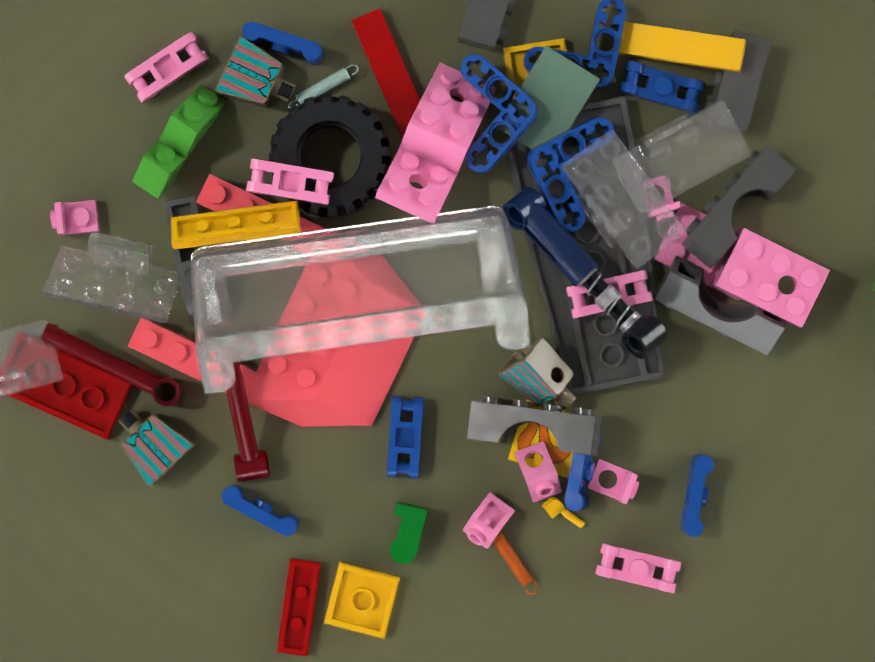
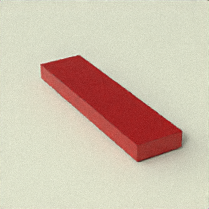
[351,8,420,136]

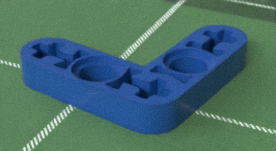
[523,0,626,88]
[460,54,538,174]
[527,117,614,232]

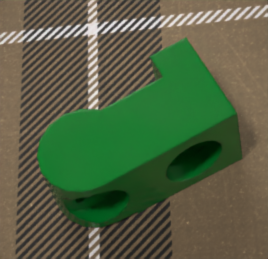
[390,501,427,564]

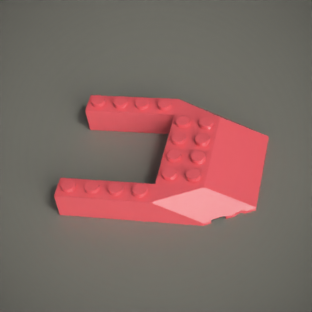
[128,174,426,427]

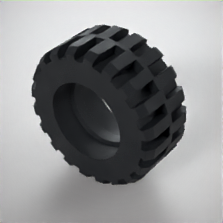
[269,94,391,218]

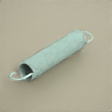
[288,65,359,108]

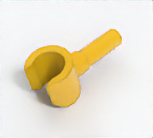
[542,497,585,528]

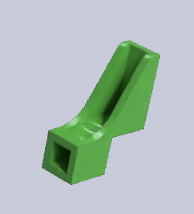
[132,84,227,199]

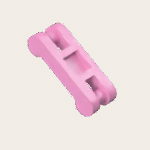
[124,32,210,103]
[246,159,334,205]
[566,270,653,319]
[595,543,682,593]

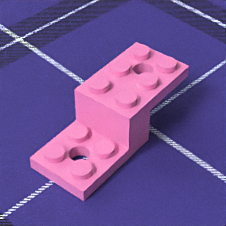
[375,62,497,224]
[653,203,830,328]

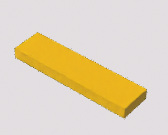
[618,22,747,73]
[171,201,301,250]

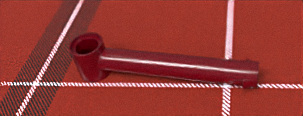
[40,323,181,406]
[217,343,270,483]

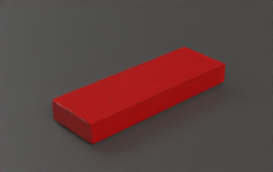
[277,558,322,657]

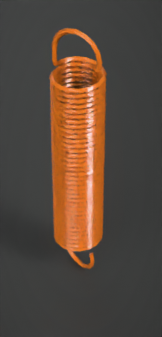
[493,531,538,595]

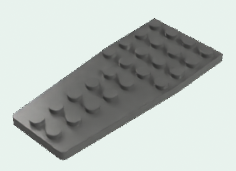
[503,96,663,394]

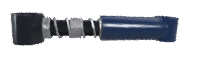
[502,187,667,359]

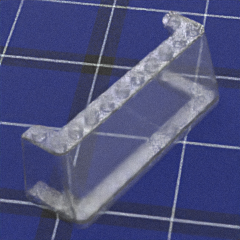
[190,206,531,394]

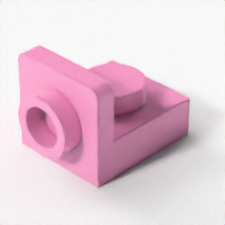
[50,200,101,236]
[463,492,515,549]

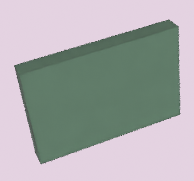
[498,46,600,159]

